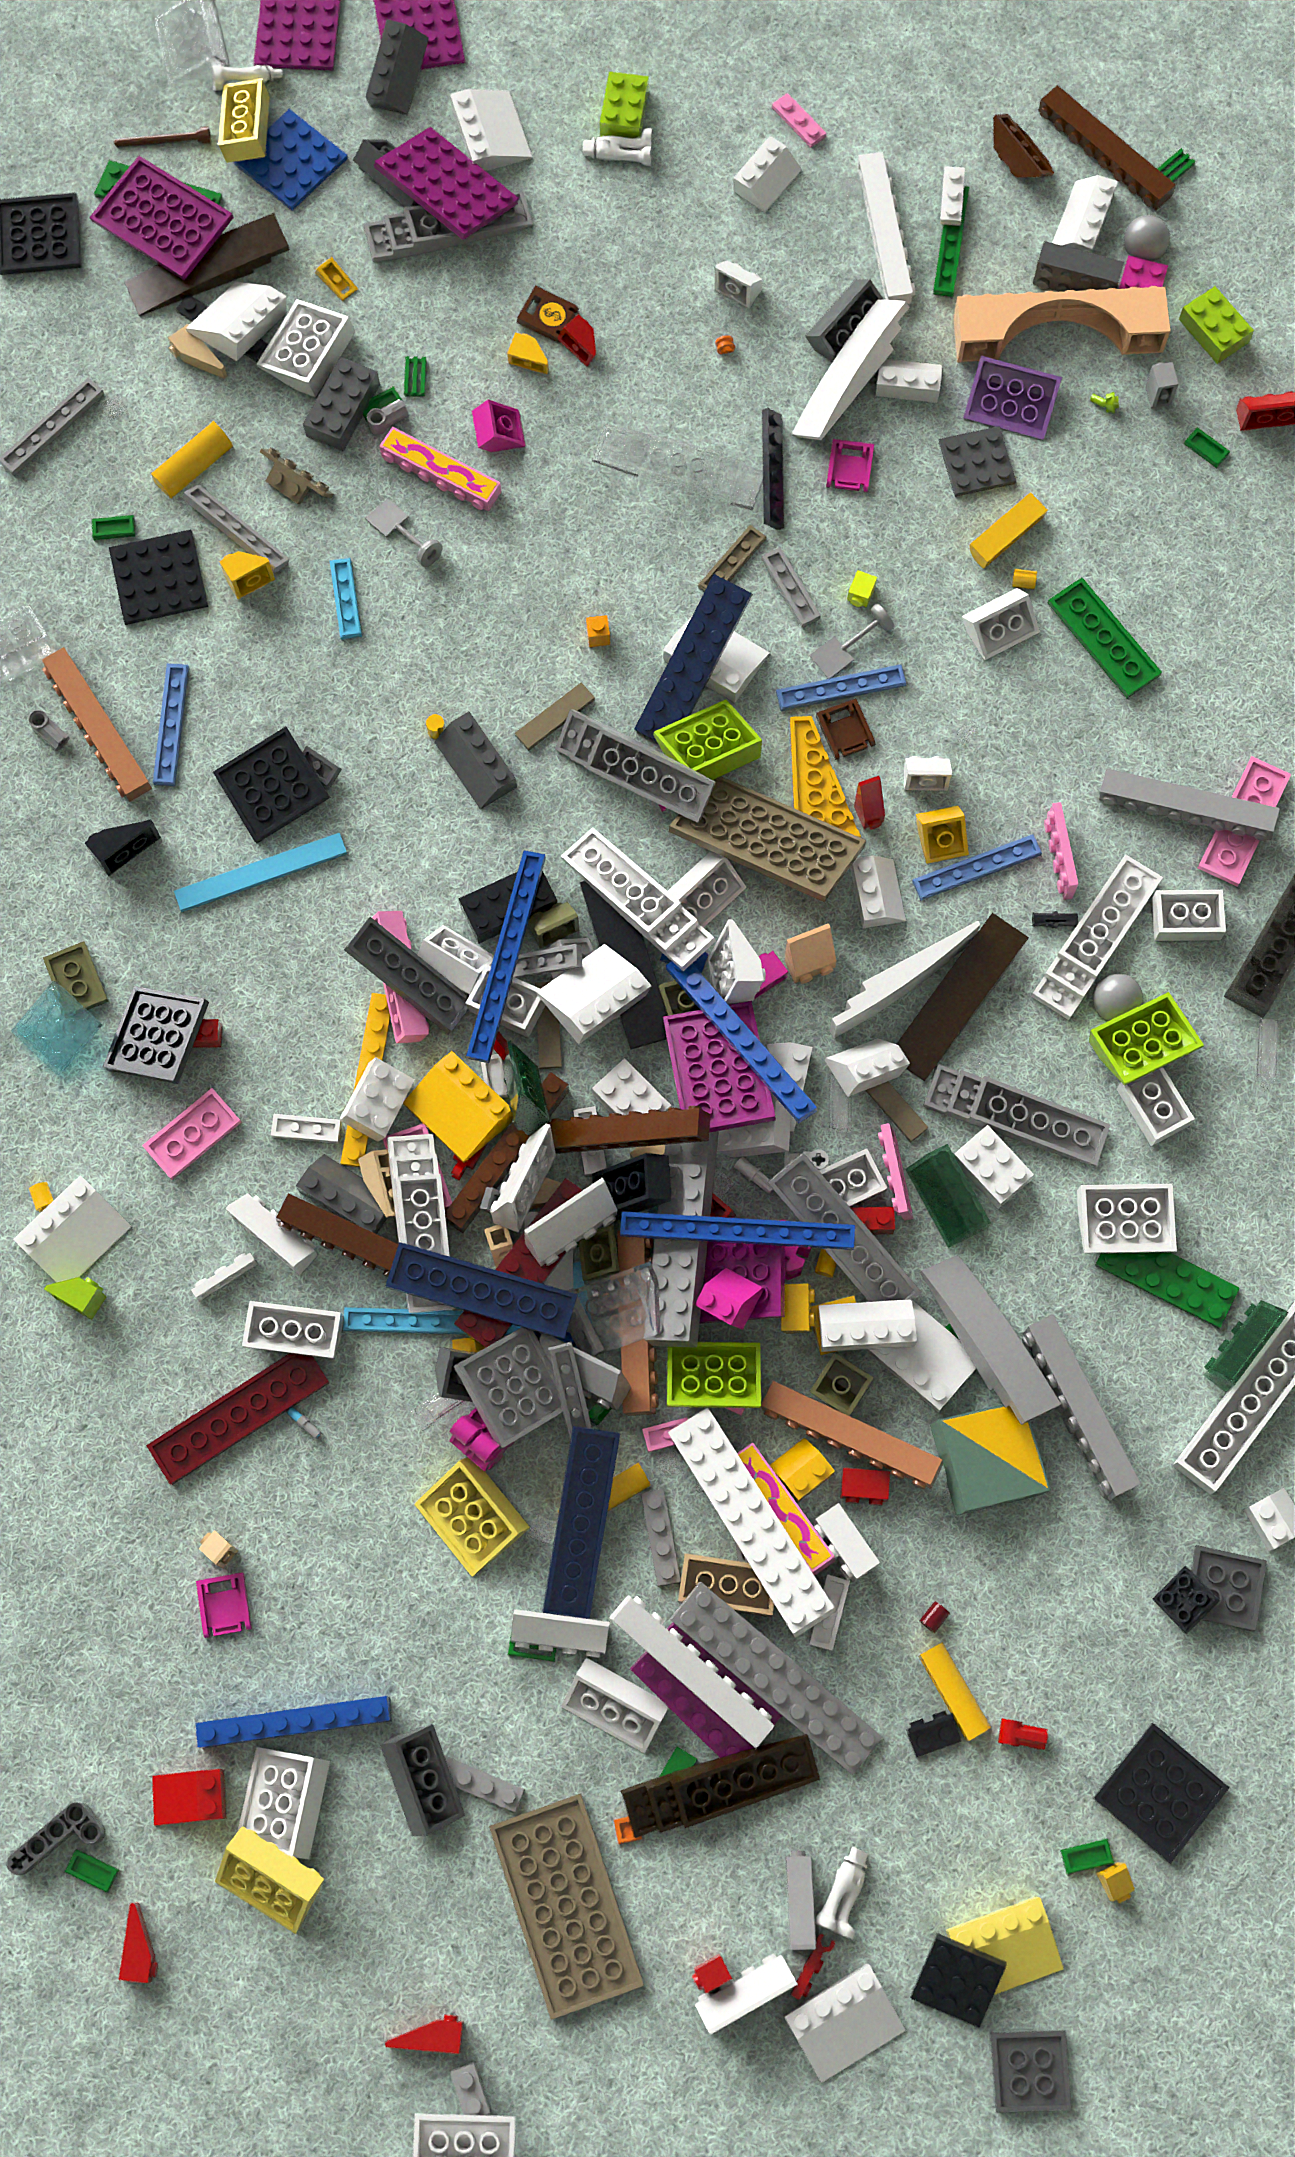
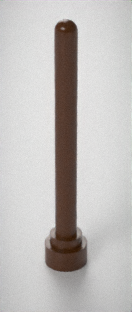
[114,126,211,147]

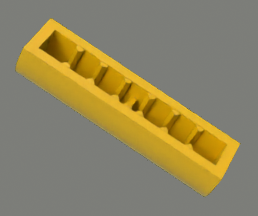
[151,421,233,499]
[969,492,1048,569]
[558,1462,651,1513]
[918,1642,991,1741]

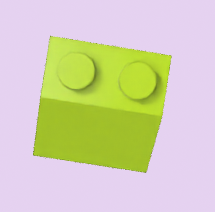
[44,1277,106,1320]

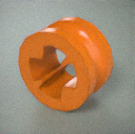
[715,335,735,354]

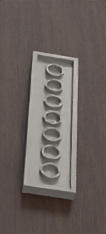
[768,1152,922,1302]

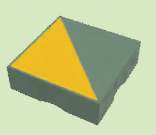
[930,1404,1051,1516]

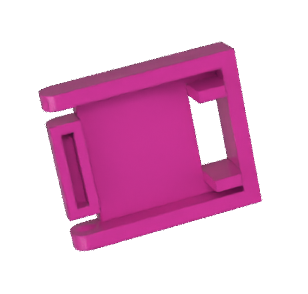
[826,439,874,492]
[196,1572,252,1638]

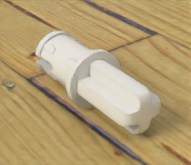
[734,1156,774,1194]

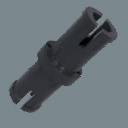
[1032,911,1078,929]

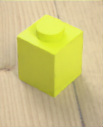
[847,570,877,607]

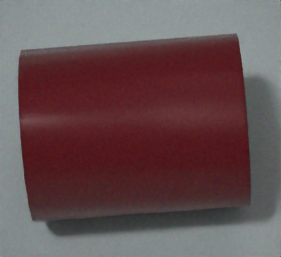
[919,1601,950,1633]

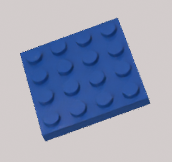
[234,109,348,211]

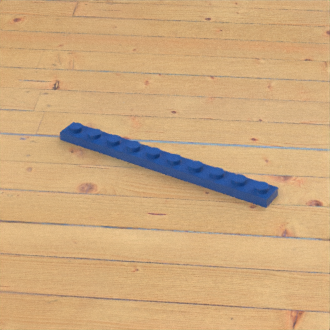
[466,850,546,1063]
[666,961,817,1124]
[620,1212,855,1250]

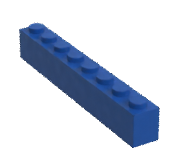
[195,1696,392,1748]

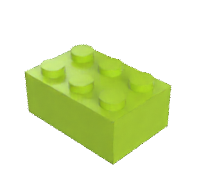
[599,71,649,138]
[1179,286,1254,364]

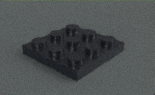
[910,1933,1007,2028]

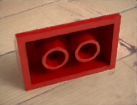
[1236,391,1295,431]

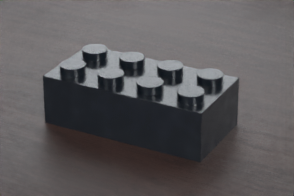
[458,871,557,944]
[592,1153,671,1220]

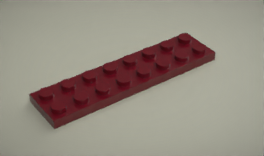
[454,1178,583,1348]
[146,1353,330,1486]

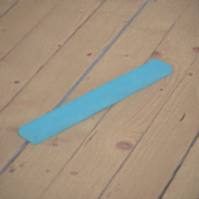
[174,832,347,912]
[343,1307,521,1336]

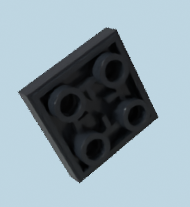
[1152,1566,1220,1634]

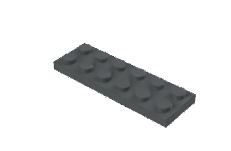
[344,917,469,1035]

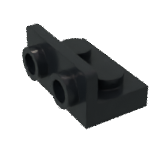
[906,1710,961,1758]

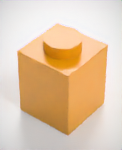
[586,615,610,647]

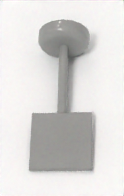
[365,498,443,567]
[809,604,895,679]

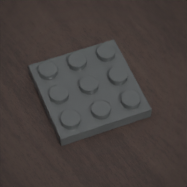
[939,426,1016,497]
[1191,1545,1267,1632]
[990,2030,1071,2113]

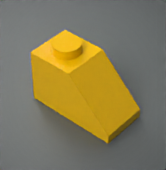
[507,332,549,375]
[1096,1862,1135,1903]

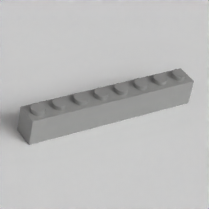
[1099,768,1280,841]

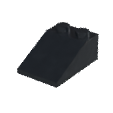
[85,819,161,877]

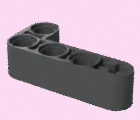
[7,1802,105,1875]

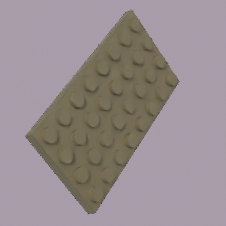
[669,776,866,902]
[489,1793,644,2020]

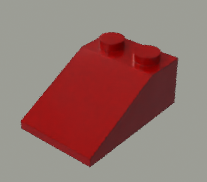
[152,1769,227,1825]

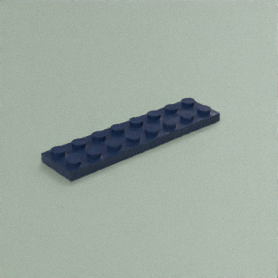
[634,574,753,741]
[385,1242,578,1340]
[542,1426,620,1619]

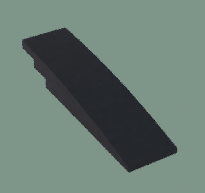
[580,881,667,1050]

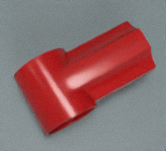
[998,1718,1048,1750]

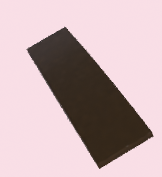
[125,213,290,316]
[897,912,1029,1082]
[620,1734,820,1838]

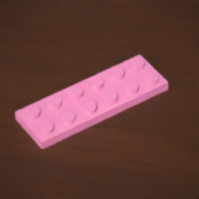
[1198,756,1291,887]

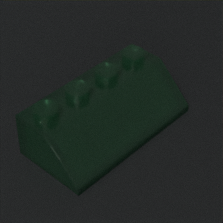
[503,1040,550,1136]
[905,1144,991,1248]
[1204,1300,1289,1392]

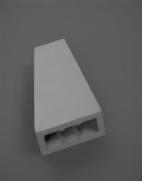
[786,1851,816,1950]

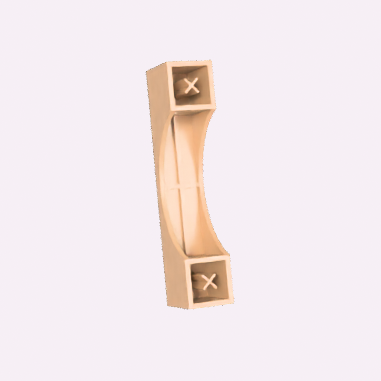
[953,286,1170,362]

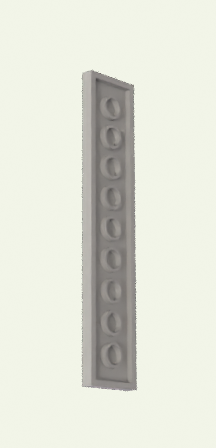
[670,1582,882,1775]

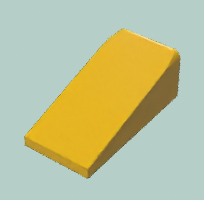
[315,257,358,301]

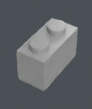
[1145,362,1179,409]
[450,2061,492,2116]

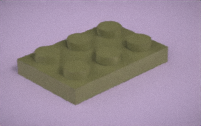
[43,941,109,1018]

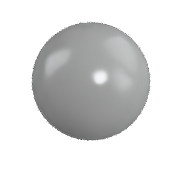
[1124,215,1170,261]
[1093,974,1143,1021]

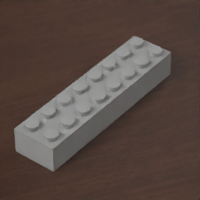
[1022,1315,1141,1501]

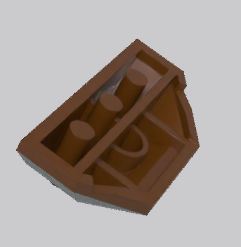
[993,114,1054,178]

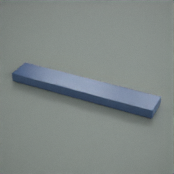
[153,664,189,786]
[776,664,906,711]
[912,834,1042,900]

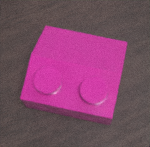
[472,399,525,452]
[695,1268,764,1330]

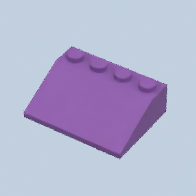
[963,356,1062,440]

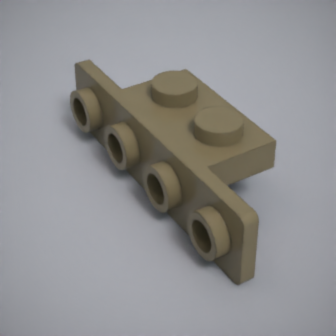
[260,447,334,504]

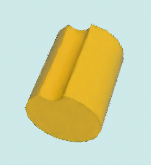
[1012,569,1037,589]
[426,714,445,739]
[29,1182,54,1212]
[815,1249,837,1278]

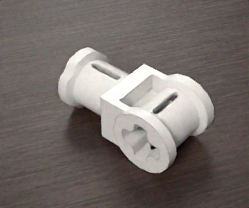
[784,1149,829,1170]

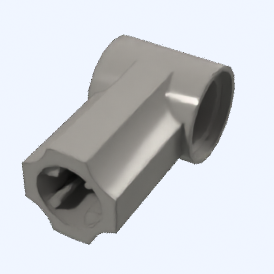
[367,399,409,435]
[28,710,70,751]

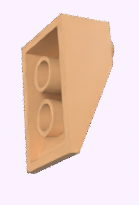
[784,923,837,984]

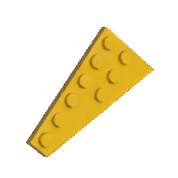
[790,716,861,838]

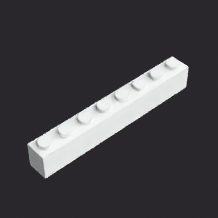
[857,152,915,304]
[609,1596,775,1748]

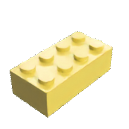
[218,79,270,163]

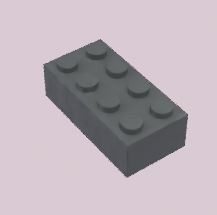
[1033,241,1124,292]
[303,356,380,451]

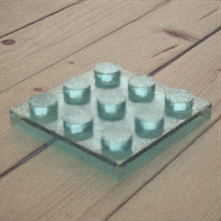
[11,981,102,1075]

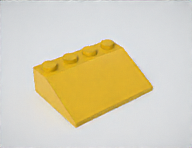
[403,1051,514,1163]

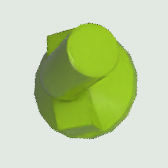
[1090,392,1119,413]

